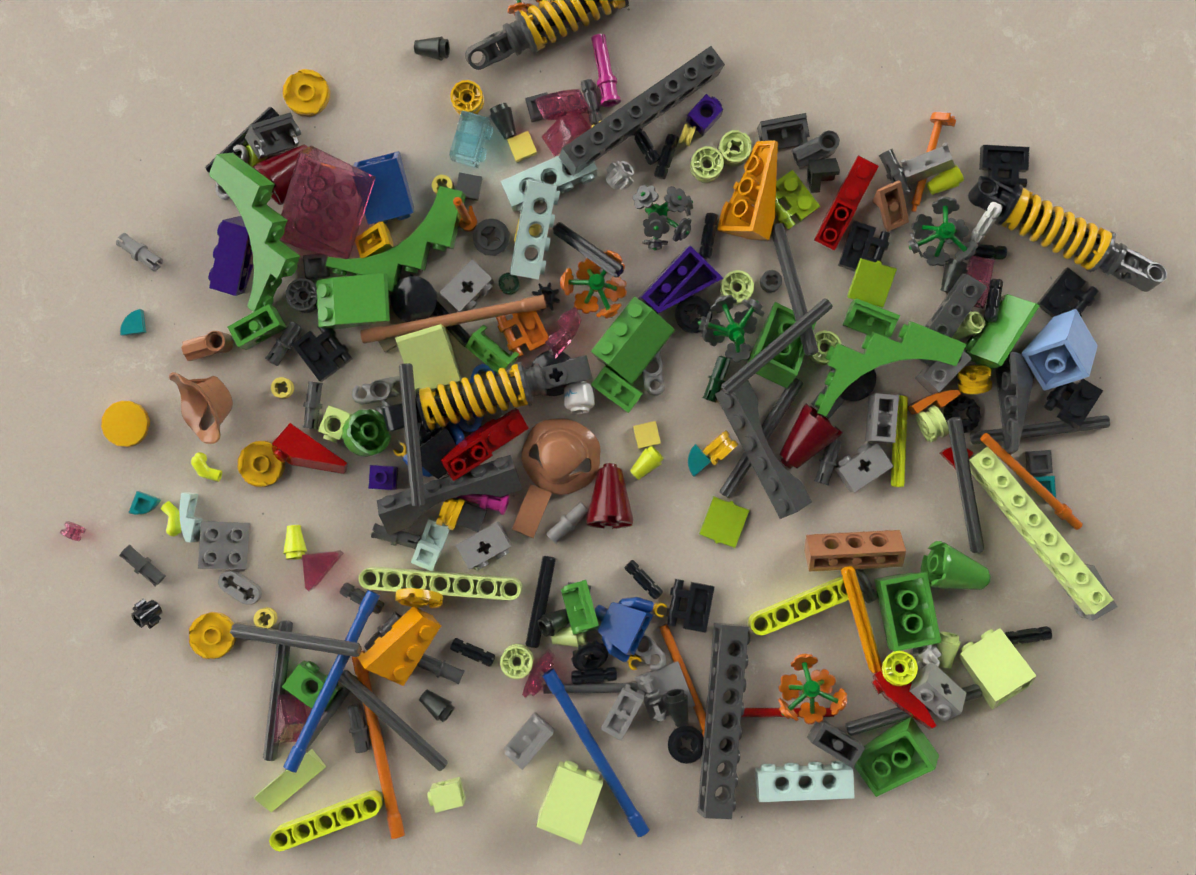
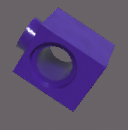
[686,94,723,136]
[368,465,398,490]

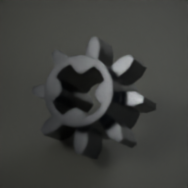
[532,282,560,312]
[131,598,162,629]

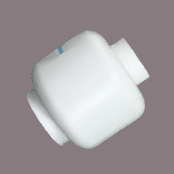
[564,381,595,414]

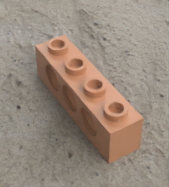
[804,530,906,572]

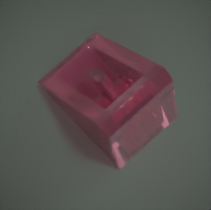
[542,111,591,157]
[302,550,344,591]
[274,694,307,743]

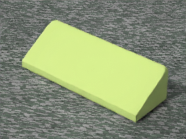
[253,749,327,813]

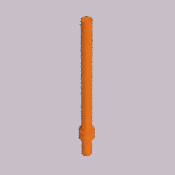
[980,433,1083,530]
[659,624,721,749]

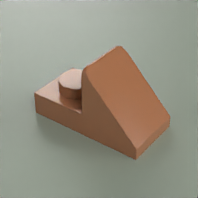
[872,180,909,231]

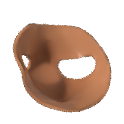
[169,372,233,444]
[521,418,601,495]

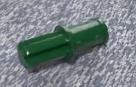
[702,356,731,403]

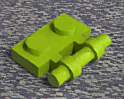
[775,169,820,230]

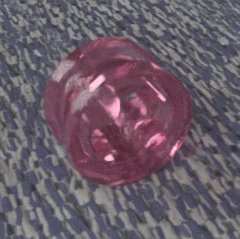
[60,521,86,541]

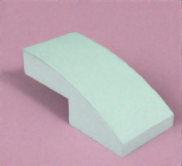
[179,492,203,543]
[411,517,450,571]

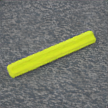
[891,395,908,487]

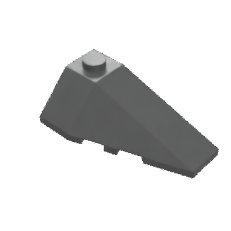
[995,352,1035,455]

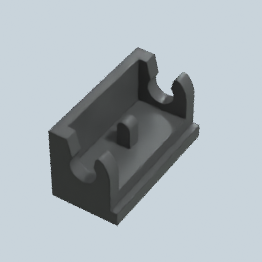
[245,112,301,159]
[757,113,810,150]

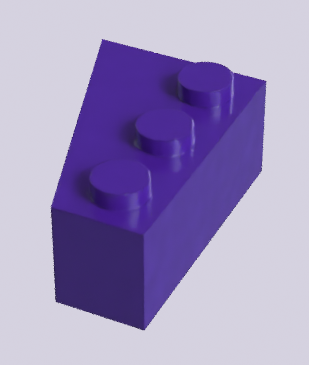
[208,216,253,296]
[638,246,723,314]

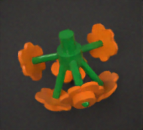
[560,250,627,319]
[778,653,847,725]

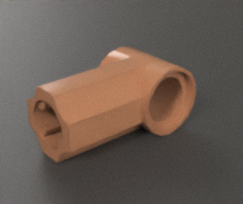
[181,331,233,361]

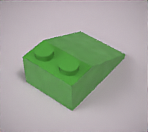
[316,273,390,329]
[747,302,816,388]
[854,717,939,797]

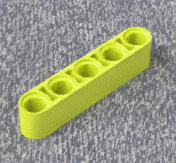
[748,576,849,636]
[269,790,384,852]

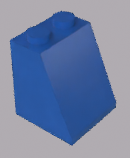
[351,151,414,225]

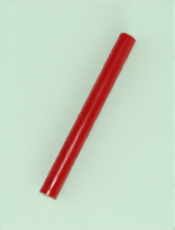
[741,707,835,717]

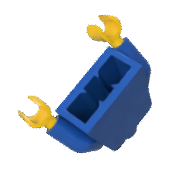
[595,597,667,670]

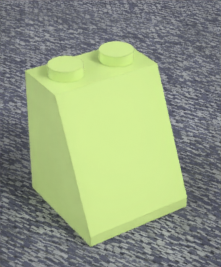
[395,324,462,393]
[959,628,1036,710]
[536,760,603,845]

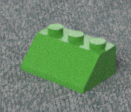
[965,294,1039,369]
[591,296,675,385]
[874,572,942,652]

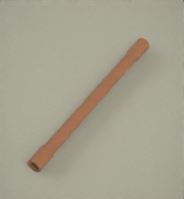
[360,295,547,344]

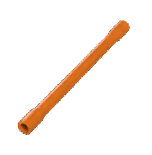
[351,650,405,839]

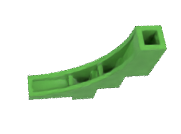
[209,153,300,312]
[326,186,466,296]
[815,321,966,416]

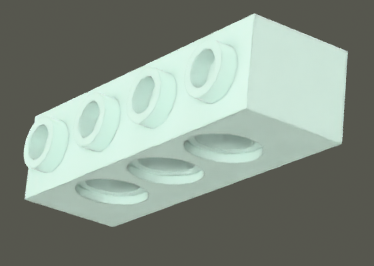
[501,155,597,212]
[510,179,560,280]
[755,761,854,802]

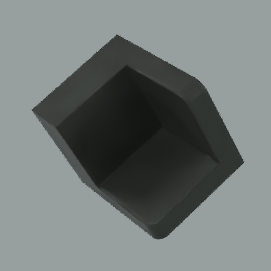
[807,158,840,193]

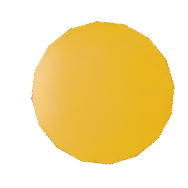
[283,69,330,117]
[101,401,150,447]
[237,441,285,487]
[395,588,443,609]
[189,612,236,659]

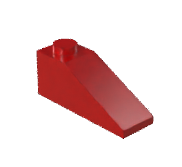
[272,423,347,474]
[871,664,936,730]

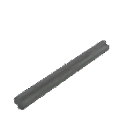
[771,223,819,356]
[721,298,833,395]
[399,363,425,507]
[720,378,803,498]
[970,415,1110,445]
[947,417,984,553]
[263,621,293,761]
[230,623,362,657]
[339,670,448,771]
[846,684,982,736]

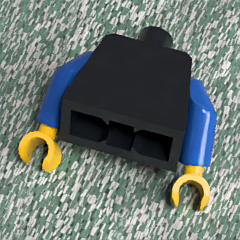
[393,419,464,479]

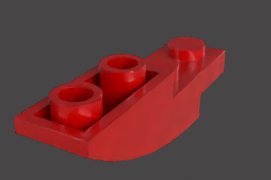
[814,155,879,251]
[441,408,529,481]

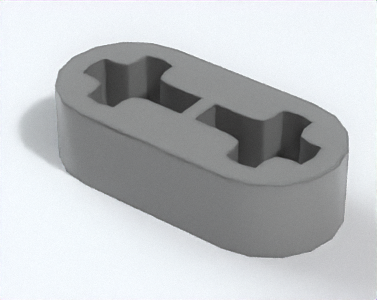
[218,570,262,605]

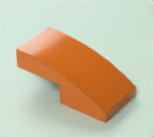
[908,390,961,415]

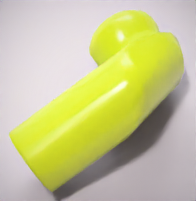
[191,452,222,482]
[160,501,182,537]

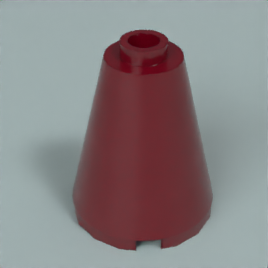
[252,144,319,205]
[779,403,843,469]
[586,463,633,529]

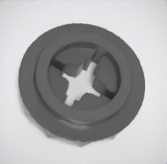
[473,219,510,256]

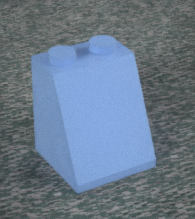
[1022,309,1098,391]

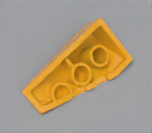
[717,140,778,240]

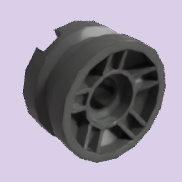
[286,278,318,313]

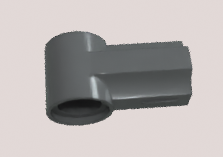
[792,130,840,168]

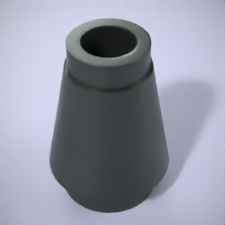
[414,36,450,61]
[490,103,517,140]
[940,258,968,293]
[538,608,570,637]
[419,689,455,722]
[665,689,689,727]

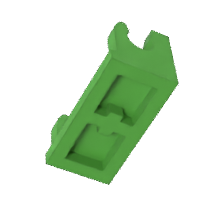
[843,298,900,338]
[466,325,520,374]
[591,366,643,413]
[561,580,599,636]

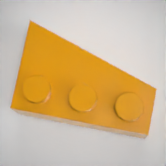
[357,606,441,686]

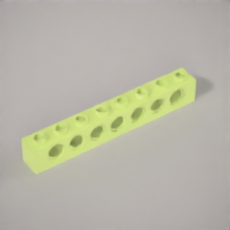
[969,447,1114,615]

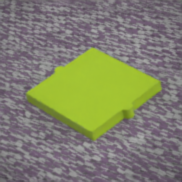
[847,258,897,307]
[699,496,750,548]

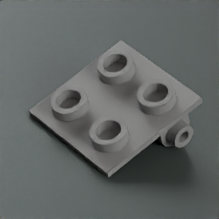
[198,521,250,569]
[634,661,695,722]

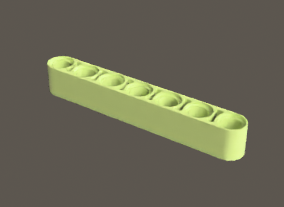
[359,566,523,600]

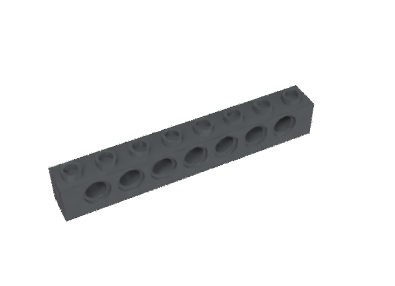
[559,46,725,176]
[697,622,750,819]

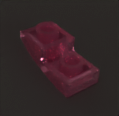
[535,89,589,120]
[967,256,995,309]
[545,306,581,358]
[522,649,555,698]

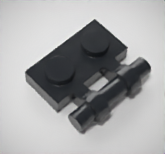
[978,145,1030,189]
[838,220,890,272]
[1037,267,1099,318]
[292,326,353,382]
[1044,379,1103,429]
[666,579,715,633]

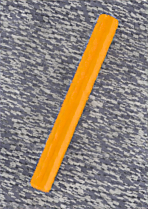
[841,566,882,673]

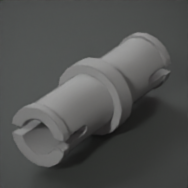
[116,233,163,271]
[546,501,589,544]

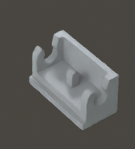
[901,143,955,185]
[601,684,645,741]
[504,712,554,770]

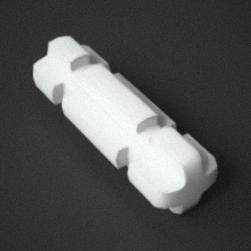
[970,202,1002,243]

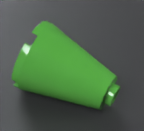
[920,541,991,590]

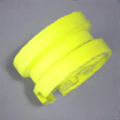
[882,651,918,686]

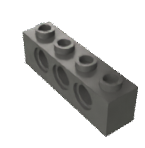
[919,274,987,366]

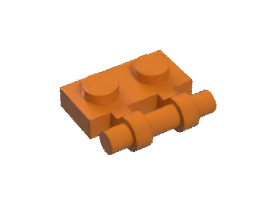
[496,311,551,359]

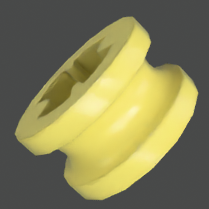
[679,123,696,147]
[432,174,454,195]
[271,377,294,399]
[253,607,278,628]

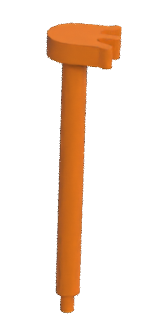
[911,112,956,212]
[453,197,478,232]

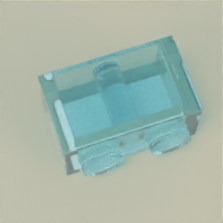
[449,110,493,168]

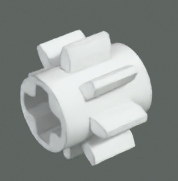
[606,161,634,190]
[912,645,941,669]

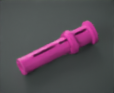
[591,34,621,107]
[455,494,510,515]

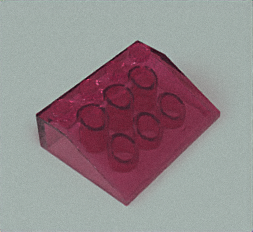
[280,146,376,259]

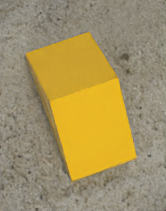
[354,222,394,258]

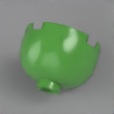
[342,409,391,457]

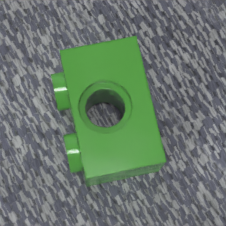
[227,304,287,350]
[282,660,342,710]

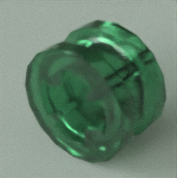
[498,273,520,295]

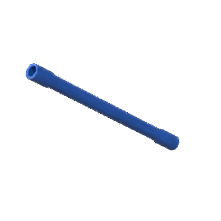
[283,589,380,773]
[542,668,650,837]

